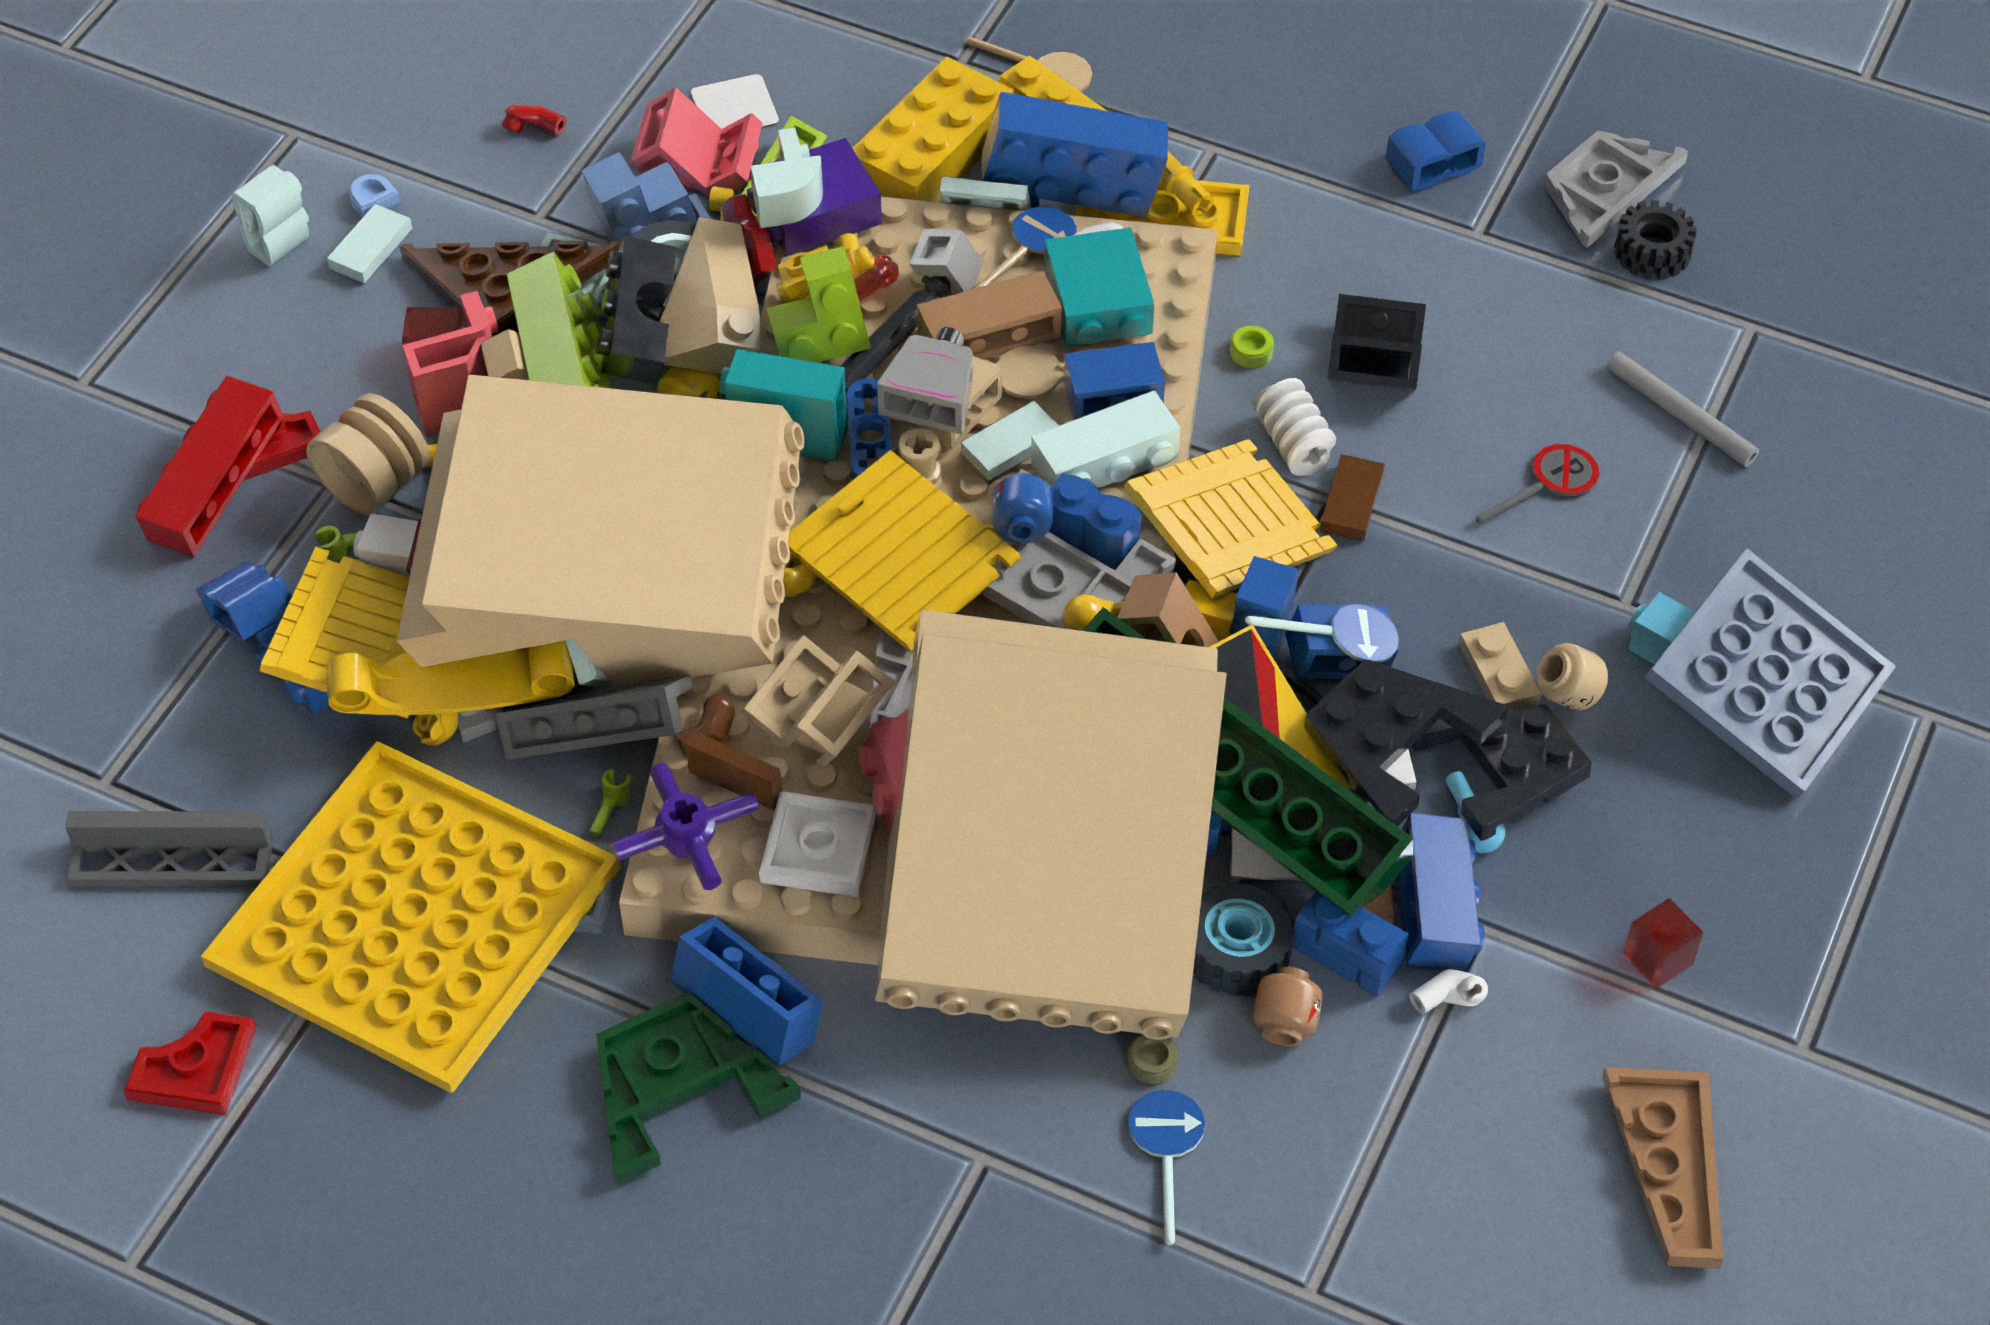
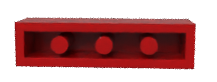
[135,375,284,558]

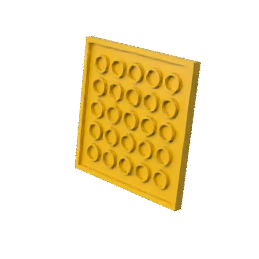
[201,741,621,1094]

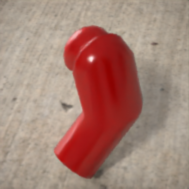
[502,104,567,135]

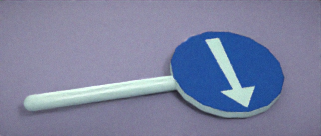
[1245,604,1399,663]
[1128,1090,1205,1246]

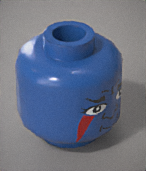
[992,473,1053,543]

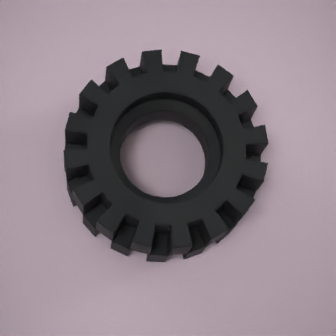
[1614,200,1697,280]

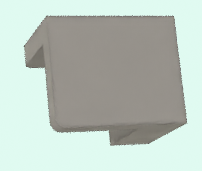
[909,229,983,293]

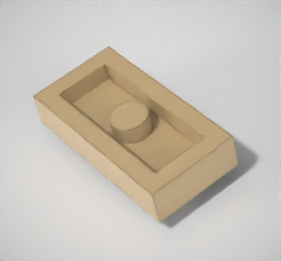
[1459,622,1542,706]

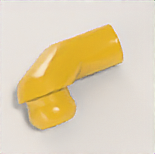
[836,233,874,277]

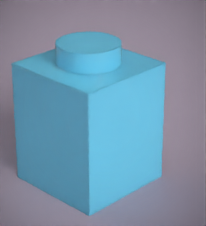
[1628,592,1695,664]

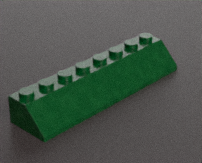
[1082,607,1414,918]

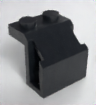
[1327,294,1426,391]

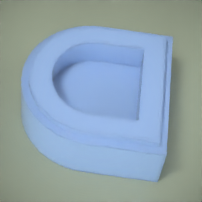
[349,174,401,218]

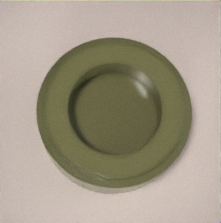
[1127,1034,1179,1085]

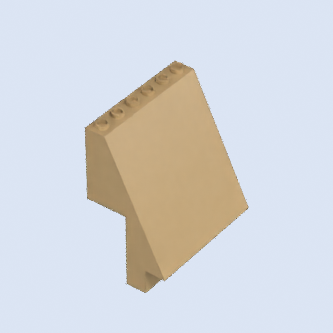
[397,375,805,686]
[875,610,1227,1040]

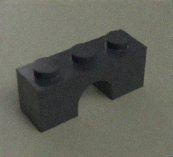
[596,235,677,384]

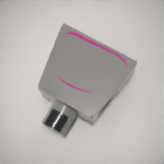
[877,327,973,434]

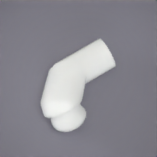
[1409,969,1488,1014]

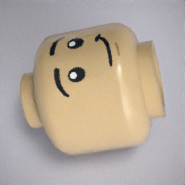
[1537,643,1608,711]

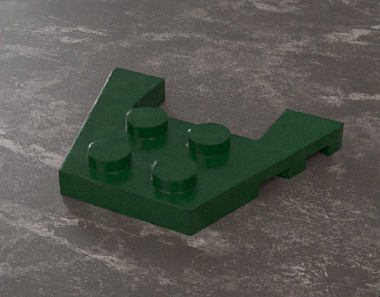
[596,992,801,1185]

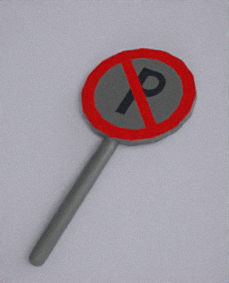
[1476,444,1600,524]

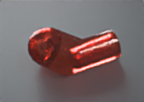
[854,255,899,302]

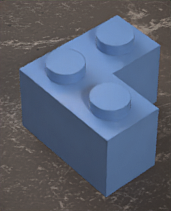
[581,152,697,242]

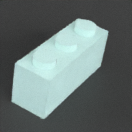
[1031,390,1180,489]

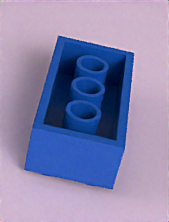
[981,91,1168,217]

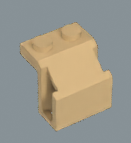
[741,635,895,767]

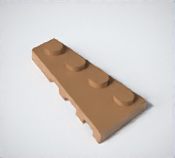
[1602,1067,1724,1269]

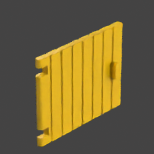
[1123,439,1338,598]
[788,450,1021,652]
[259,547,410,719]

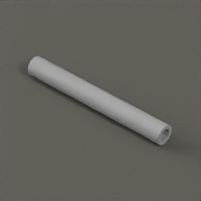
[1607,351,1759,467]

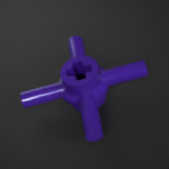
[611,763,759,890]

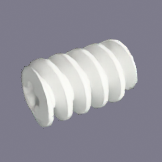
[1251,378,1336,476]

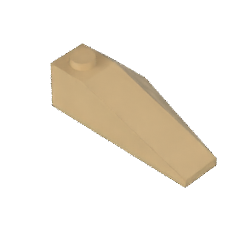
[659,217,761,374]

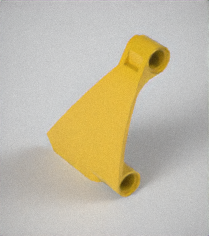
[326,640,574,715]

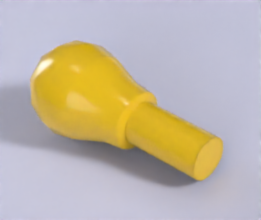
[1063,594,1124,631]

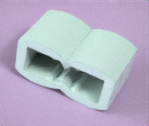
[233,165,309,267]

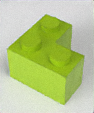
[767,246,871,363]

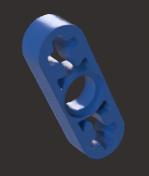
[847,378,892,480]

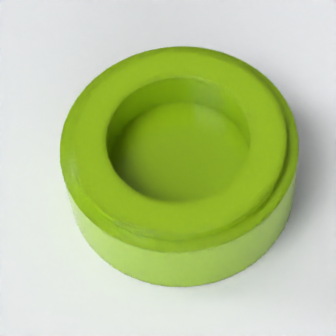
[1230,326,1274,368]

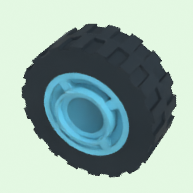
[1193,882,1295,996]

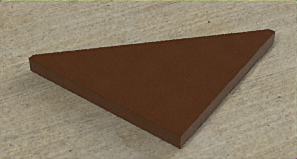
[399,241,622,337]

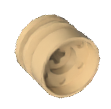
[306,393,431,516]

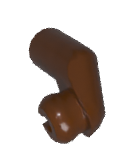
[676,694,735,756]

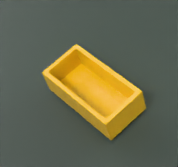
[852,57,1014,202]

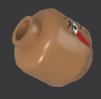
[1252,967,1323,1046]

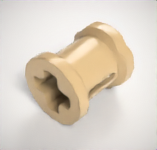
[899,428,941,484]

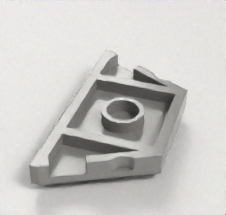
[1544,130,1688,248]

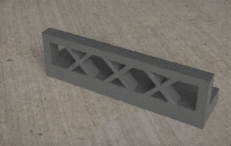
[496,675,693,760]
[65,811,274,888]

